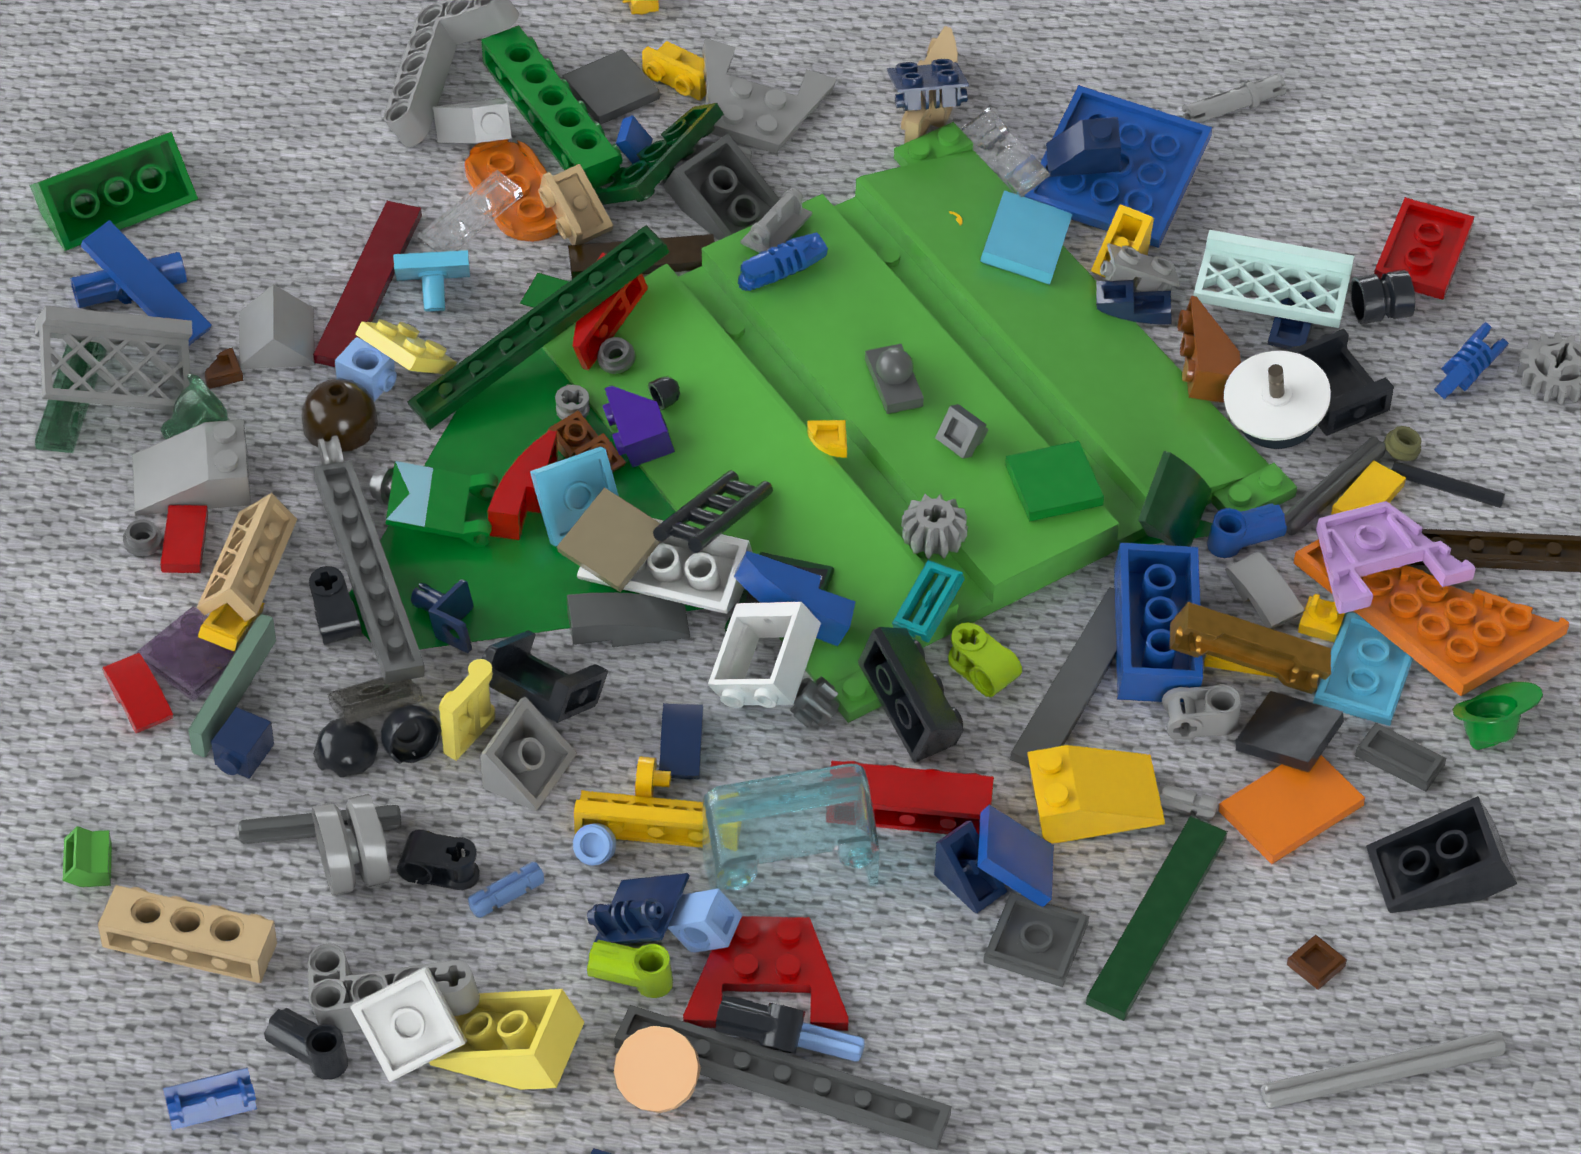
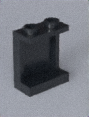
[1287,329,1394,436]
[481,630,608,723]

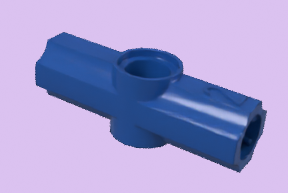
[70,252,187,308]

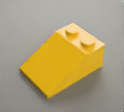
[1027,745,1165,843]

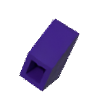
[603,386,675,467]

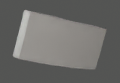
[1225,552,1305,629]

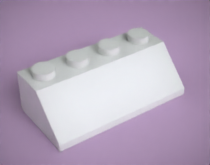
[577,518,752,614]

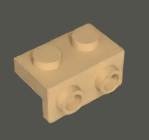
[538,164,614,245]

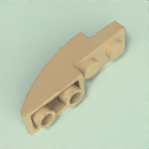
[901,26,958,144]

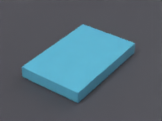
[980,190,1073,284]
[1313,612,1413,726]

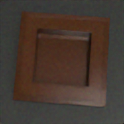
[1287,934,1347,990]

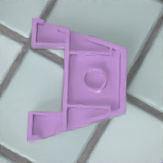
[1316,501,1476,614]

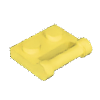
[439,659,495,761]

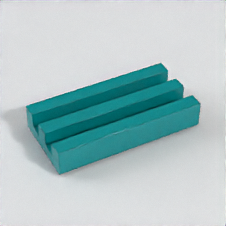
[892,560,965,643]

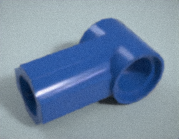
[1207,503,1287,558]

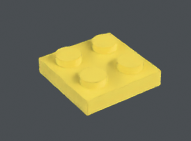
[355,319,457,374]

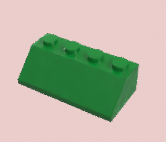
[29,131,198,251]

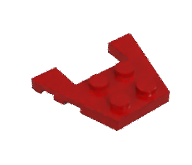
[683,916,849,1031]

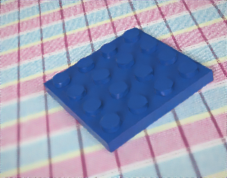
[1024,85,1212,248]

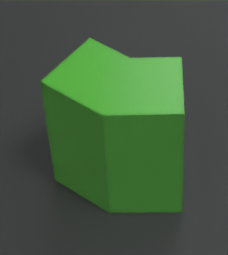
[62,826,112,887]

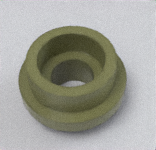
[1384,426,1422,461]

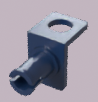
[411,579,474,653]

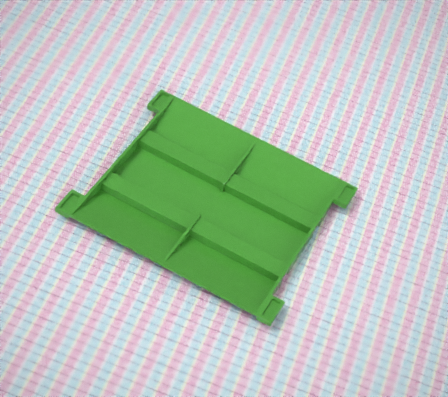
[542,122,1297,723]

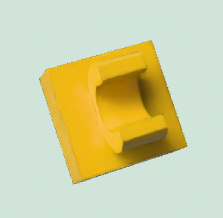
[1298,594,1345,643]

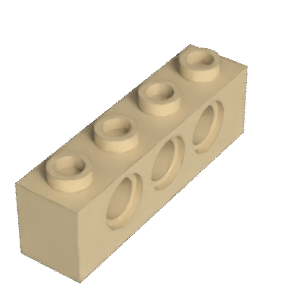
[98,885,277,983]

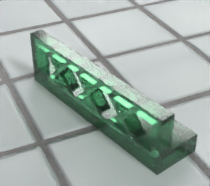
[35,341,107,453]

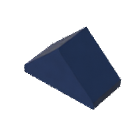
[934,821,1008,913]

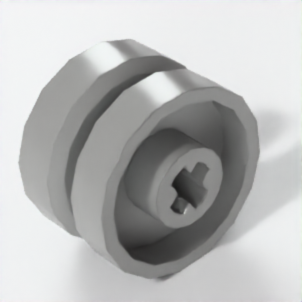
[312,794,390,896]

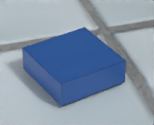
[616,115,653,164]

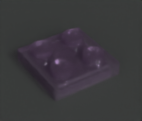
[136,606,242,701]

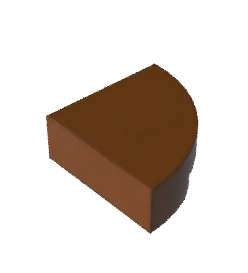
[205,347,244,390]

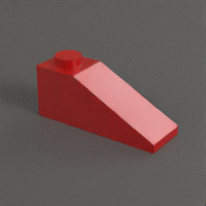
[572,253,648,371]

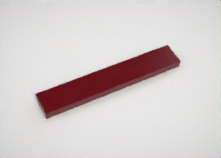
[313,200,422,367]

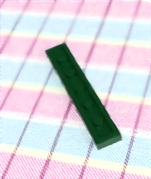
[1086,816,1228,1021]

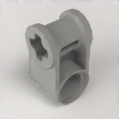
[1162,684,1241,740]

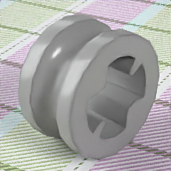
[555,385,590,420]
[318,435,344,465]

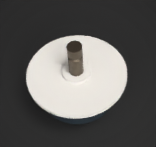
[1224,351,1331,449]

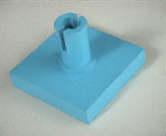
[393,250,470,312]
[530,446,619,546]

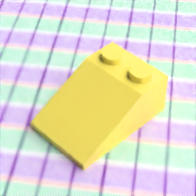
[428,989,584,1090]

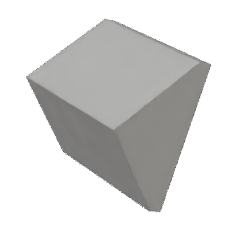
[239,284,315,369]
[480,697,577,811]

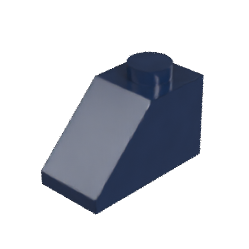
[1046,117,1121,177]

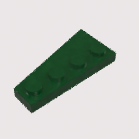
[594,103,724,205]

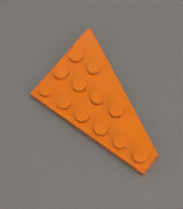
[1293,539,1569,696]

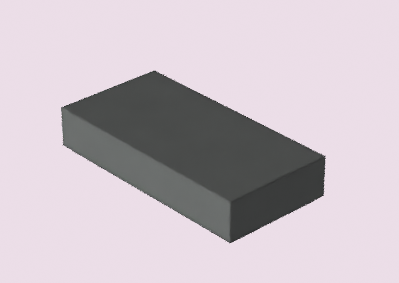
[1355,722,1447,792]

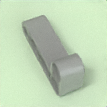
[308,944,480,1033]

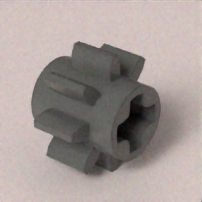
[790,676,839,727]

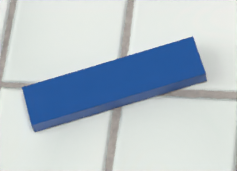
[81,220,212,346]

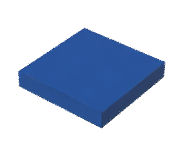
[978,804,1054,907]

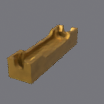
[1169,602,1331,694]

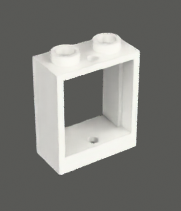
[708,602,821,708]

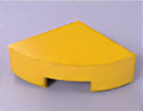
[807,420,847,458]

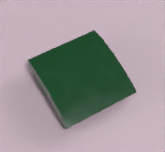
[1138,451,1212,547]

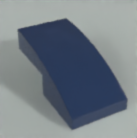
[1096,280,1172,324]
[1267,291,1318,349]
[659,703,703,779]

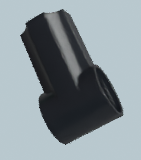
[715,995,806,1054]
[264,1008,348,1080]

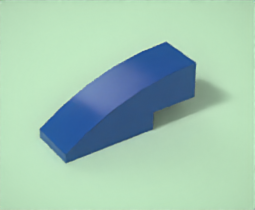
[734,551,856,647]

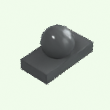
[865,344,924,414]

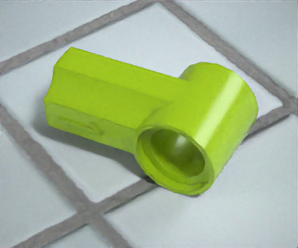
[587,940,673,998]

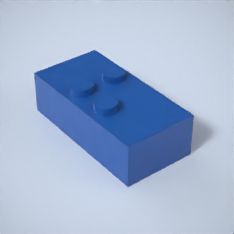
[1114,543,1203,702]

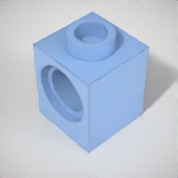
[335,337,397,402]
[668,888,742,953]

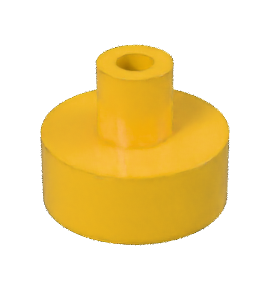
[635,756,671,798]

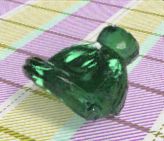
[161,374,230,439]

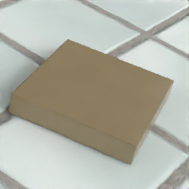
[557,487,661,592]

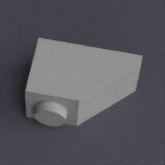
[433,98,512,143]

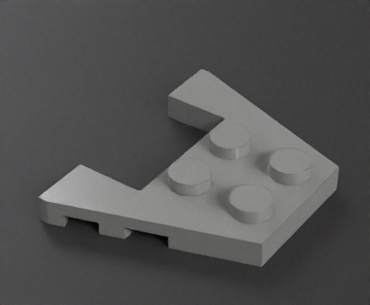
[702,38,836,153]

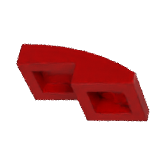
[102,653,173,733]

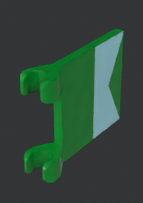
[385,461,498,548]

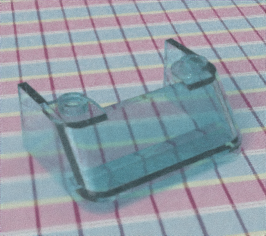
[703,764,880,895]

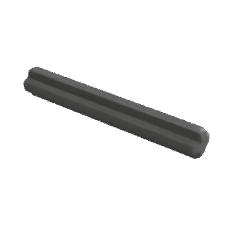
[1285,437,1386,536]
[238,805,402,844]

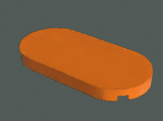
[465,139,559,242]

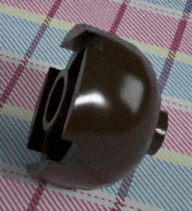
[301,378,378,452]

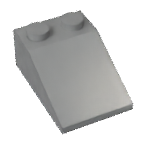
[132,419,251,516]

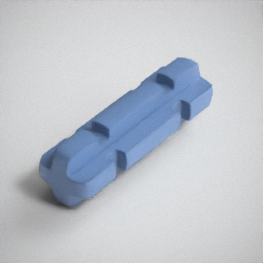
[468,862,545,918]

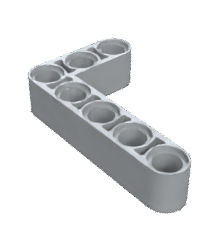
[383,0,519,147]

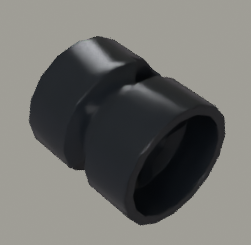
[1350,269,1415,324]

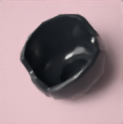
[381,704,442,764]
[313,717,378,777]

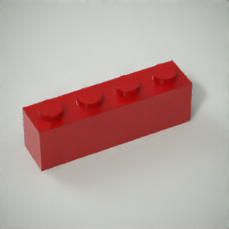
[826,760,994,835]

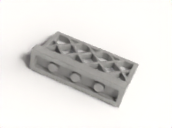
[35,305,193,412]

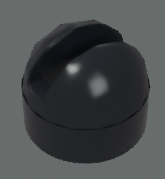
[648,376,680,410]

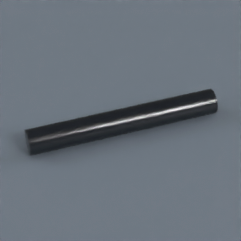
[1392,461,1505,508]

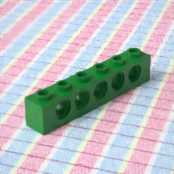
[481,25,623,189]

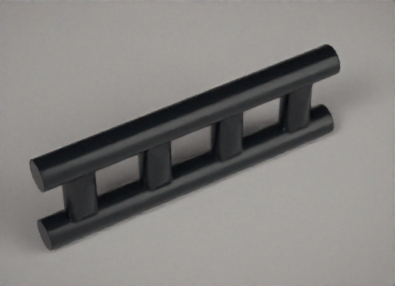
[653,470,773,553]

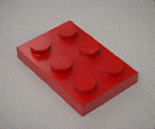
[1374,197,1475,300]

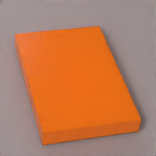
[1218,755,1365,864]

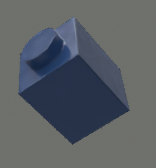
[211,707,274,779]

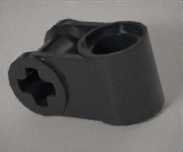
[309,566,362,645]
[397,830,480,890]

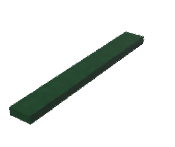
[407,225,670,430]

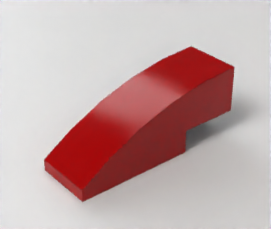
[487,430,558,540]

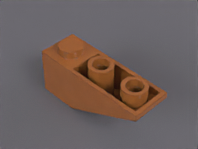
[1177,296,1241,403]

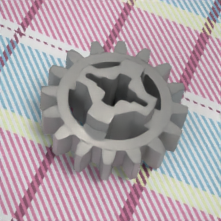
[1517,332,1581,404]

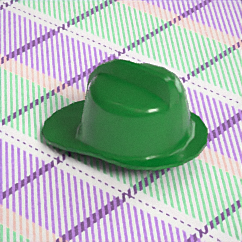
[1452,682,1543,750]

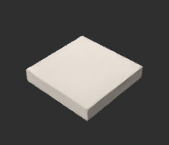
[350,966,467,1082]

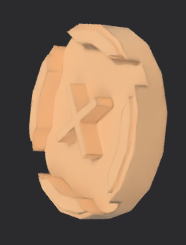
[614,1026,701,1113]

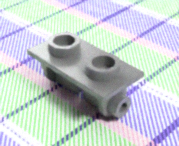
[740,189,812,253]
[1100,243,1180,291]

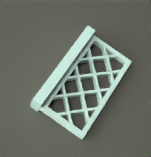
[1193,230,1354,328]

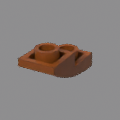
[547,410,626,473]

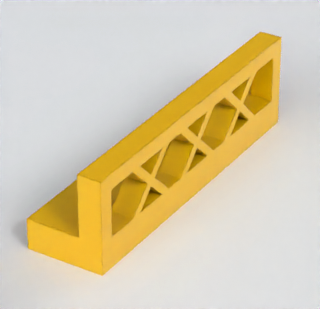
[574,790,743,851]

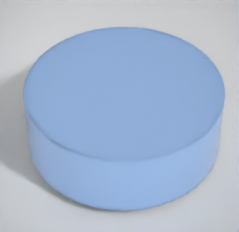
[573,823,616,865]

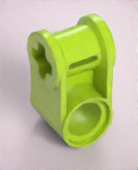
[948,622,1022,698]

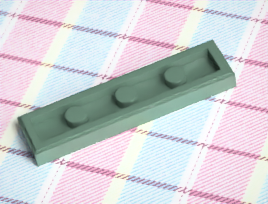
[188,614,276,757]

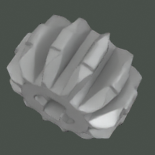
[901,493,968,559]

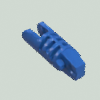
[738,232,828,291]
[1434,322,1509,399]

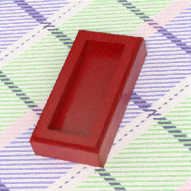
[160,505,208,573]

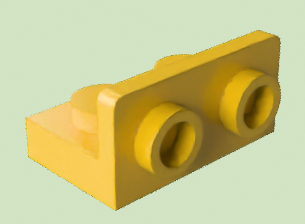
[642,41,707,101]

